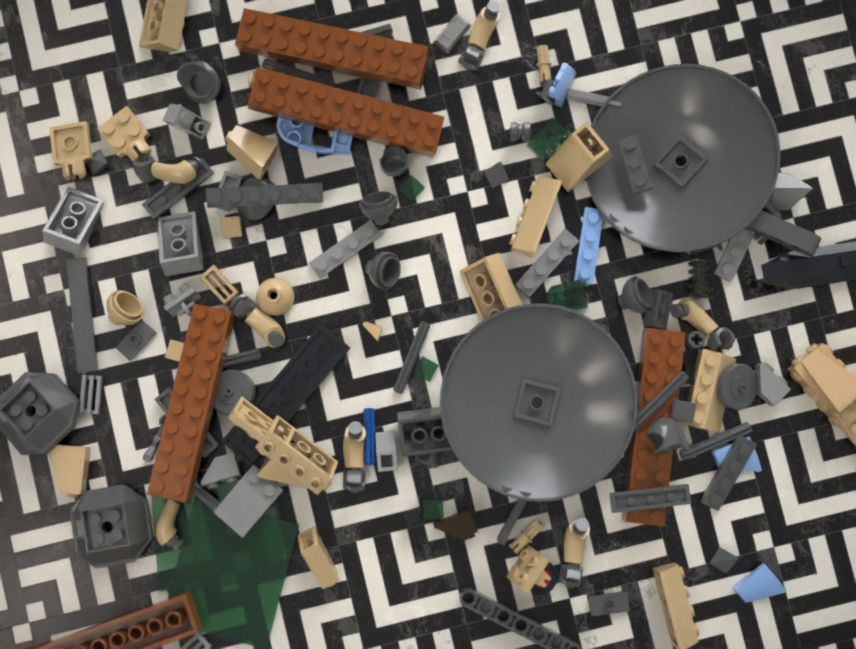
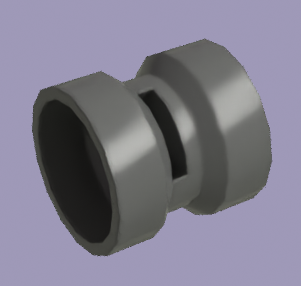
[510,122,530,141]

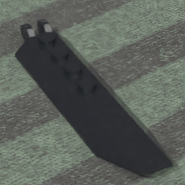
[761,241,856,289]

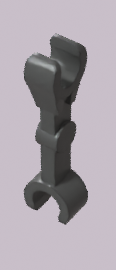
[143,416,166,462]

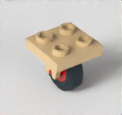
[506,544,558,595]

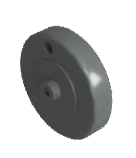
[717,363,758,410]
[214,370,256,416]

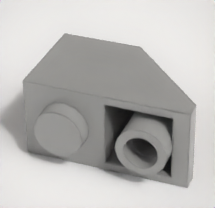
[162,104,211,140]
[755,362,791,406]
[375,431,398,472]
[201,452,243,490]

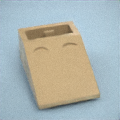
[546,122,614,192]

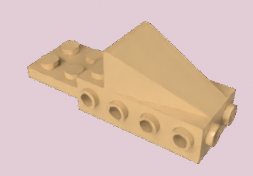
[787,343,856,446]
[228,397,338,495]

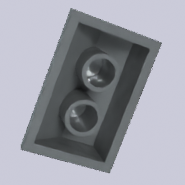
[397,407,452,457]

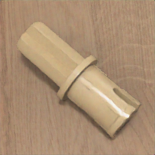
[537,45,552,83]
[509,520,544,554]

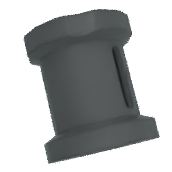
[685,331,706,349]

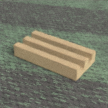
[200,265,240,306]

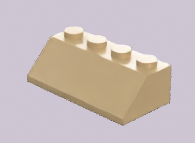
[139,0,188,52]
[509,177,562,258]
[460,253,522,321]
[681,349,736,433]
[652,563,700,649]

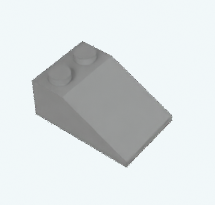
[42,187,104,256]
[158,211,204,276]
[213,465,283,538]

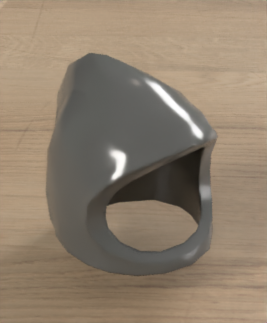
[645,417,689,456]

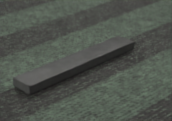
[66,257,99,373]

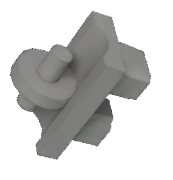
[163,283,202,317]

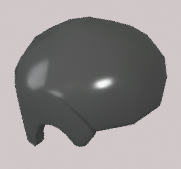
[380,146,409,177]

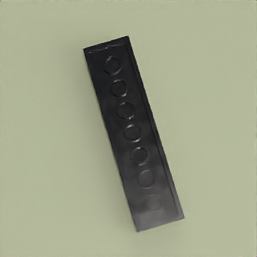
[221,323,351,466]

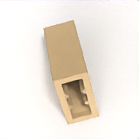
[226,125,278,180]
[48,444,91,498]
[297,526,340,589]

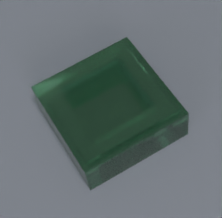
[398,175,425,202]
[413,356,439,382]
[423,499,444,520]

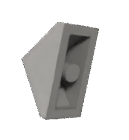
[769,173,813,211]

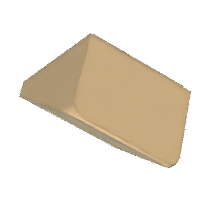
[220,216,242,239]
[363,322,382,342]
[165,339,184,362]

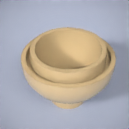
[256,278,295,316]
[107,290,144,325]

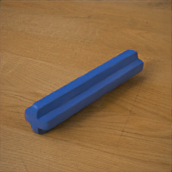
[363,408,376,465]

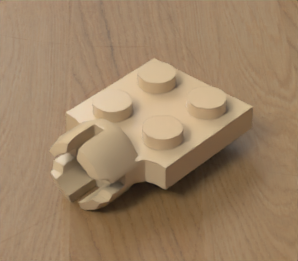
[97,106,152,163]
[49,121,93,180]

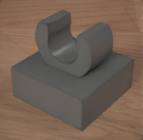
[536,79,555,105]

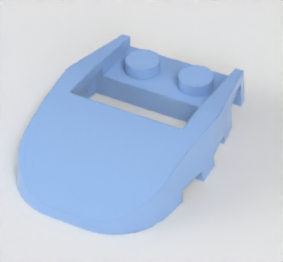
[277,117,352,155]

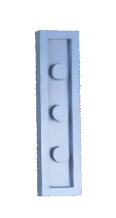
[573,207,603,285]

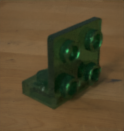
[526,118,572,161]
[545,280,588,311]

